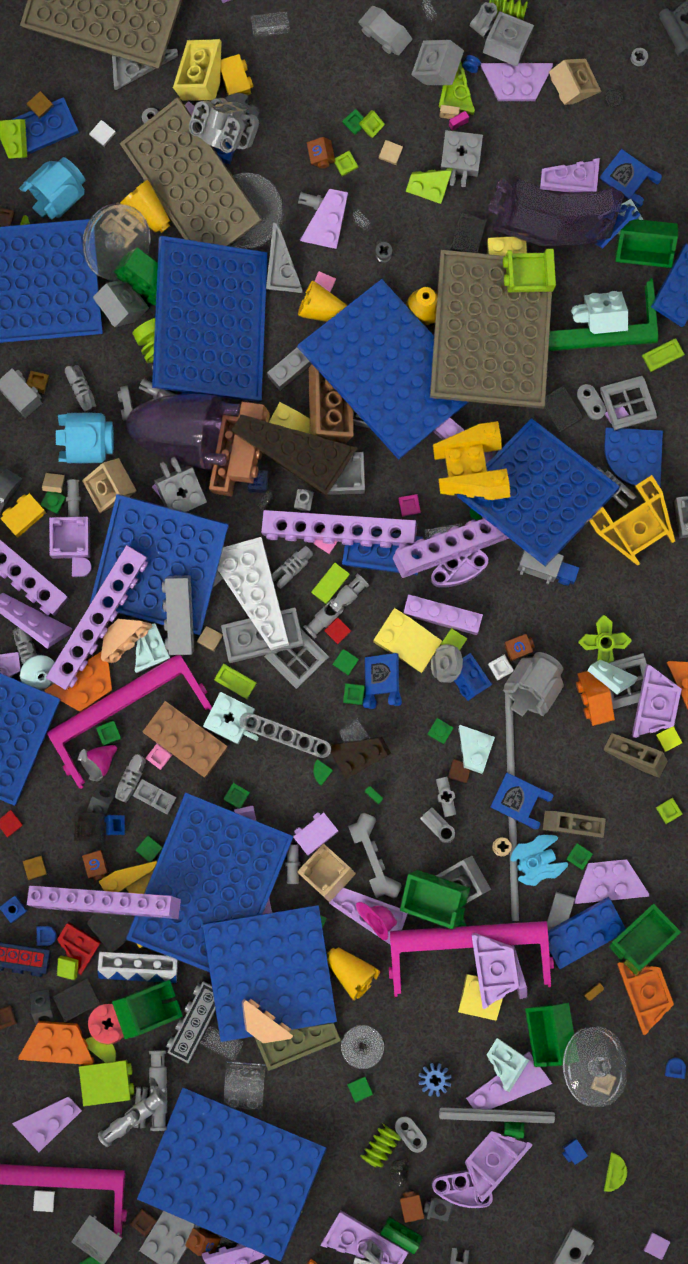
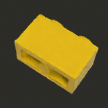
[220,54,253,96]
[0,493,46,538]

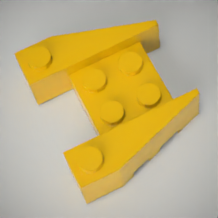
[433,421,510,500]
[589,475,675,565]
[99,861,157,948]

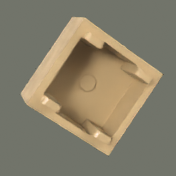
[297,843,356,902]

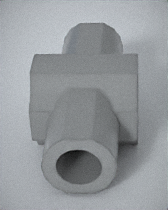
[294,489,314,512]
[436,777,456,817]

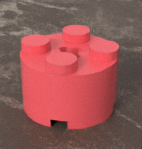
[88,1004,124,1045]

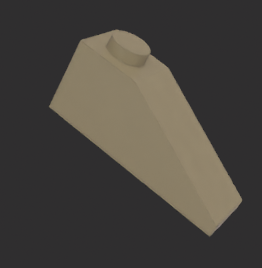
[603,733,668,778]
[543,811,606,838]

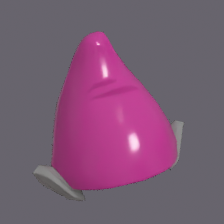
[78,745,117,781]

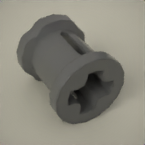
[375,242,392,263]

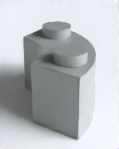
[358,6,412,56]

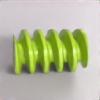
[489,0,528,20]
[360,1123,401,1168]

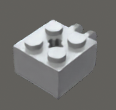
[440,130,483,187]
[154,457,207,512]

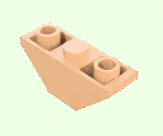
[101,619,153,663]
[242,999,293,1043]

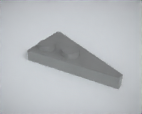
[112,49,178,90]
[266,222,302,293]

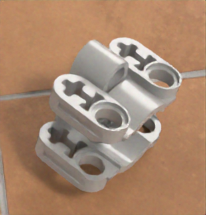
[189,98,259,153]

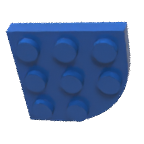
[604,428,663,487]

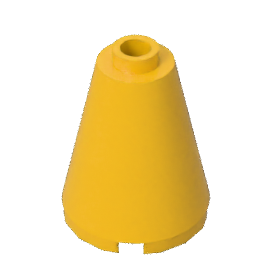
[120,180,170,233]
[298,281,348,322]
[406,287,437,326]
[327,947,380,1000]

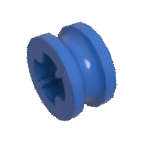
[462,55,481,73]

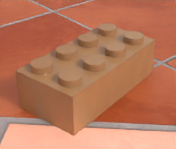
[309,364,353,443]
[143,701,228,779]

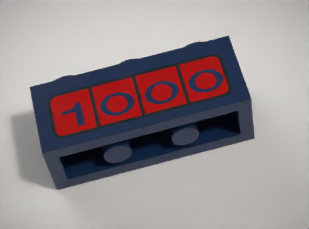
[0,942,52,977]

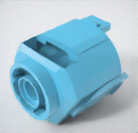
[19,157,86,220]
[56,413,114,463]

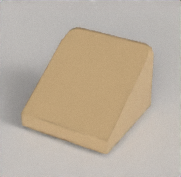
[197,626,223,651]

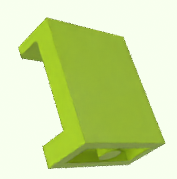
[503,249,556,292]
[79,1059,135,1106]

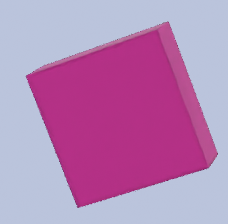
[449,111,469,131]
[398,494,421,517]

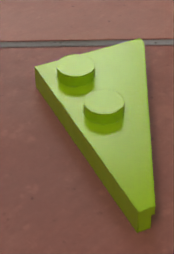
[439,61,475,115]

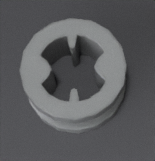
[631,48,648,66]

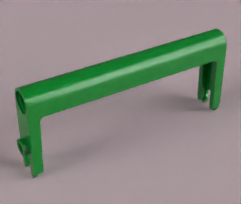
[548,278,658,351]

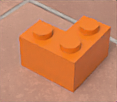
[576,671,615,726]

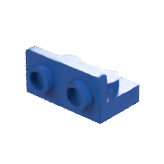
[454,653,492,701]

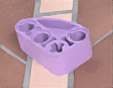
[431,550,488,587]
[432,1170,493,1208]

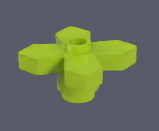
[578,615,632,663]

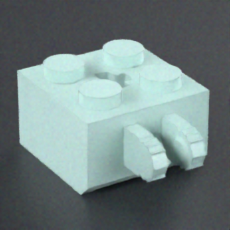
[571,291,628,334]
[203,692,259,745]

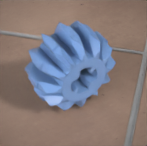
[418,1063,451,1097]

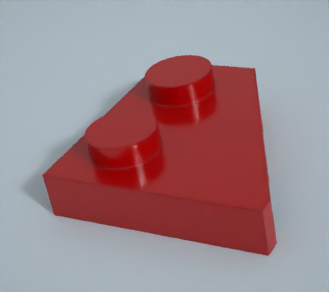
[57,922,101,975]

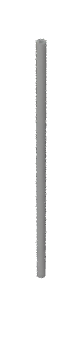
[505,693,519,921]

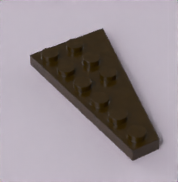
[231,415,358,496]

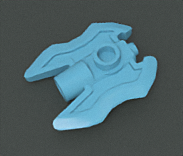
[510,835,568,886]

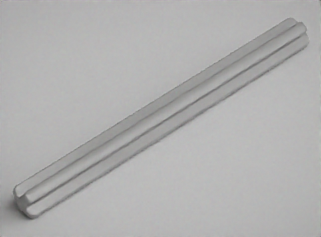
[439,1107,555,1123]

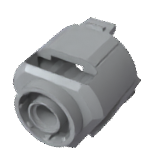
[503,652,564,717]

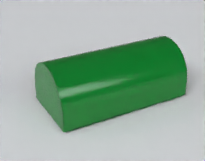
[379,1217,422,1254]

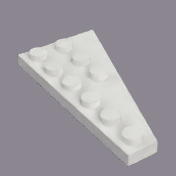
[217,537,289,650]

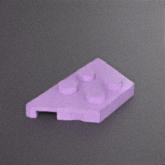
[481,63,553,101]
[632,664,682,738]
[574,859,649,904]
[472,933,520,1009]
[465,1131,532,1202]

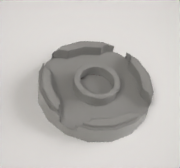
[431,644,463,683]

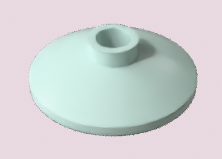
[20,655,55,691]

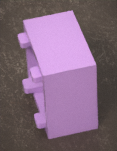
[49,517,90,559]
[294,813,338,856]

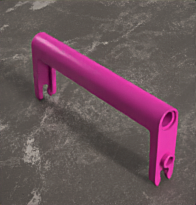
[47,655,212,789]
[389,921,554,997]
[0,1164,127,1238]

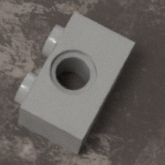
[553,1227,594,1264]

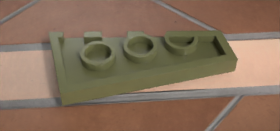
[255,1022,341,1071]

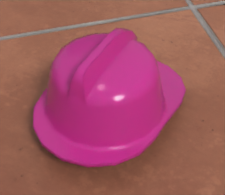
[356,902,397,940]

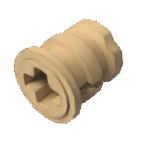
[492,837,512,857]

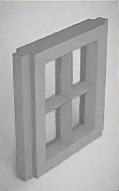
[600,376,657,431]
[264,629,329,689]
[609,653,646,709]

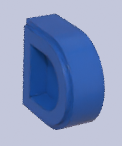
[37,926,57,946]
[665,1058,686,1079]

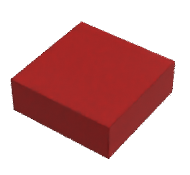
[324,618,351,645]
[0,810,23,837]

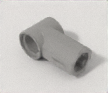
[469,2,498,38]
[420,807,455,843]

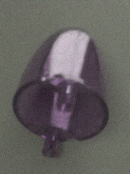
[126,394,241,470]

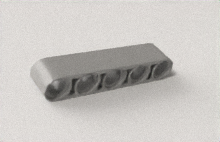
[239,713,331,758]

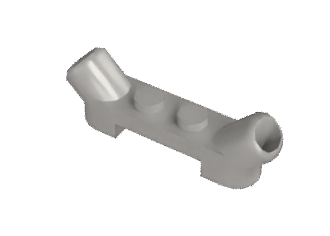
[348,813,402,899]

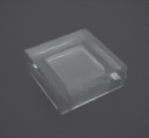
[422,0,437,22]
[353,209,371,231]

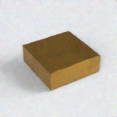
[27,91,54,119]
[26,371,49,394]
[23,856,47,880]
[583,983,604,1001]

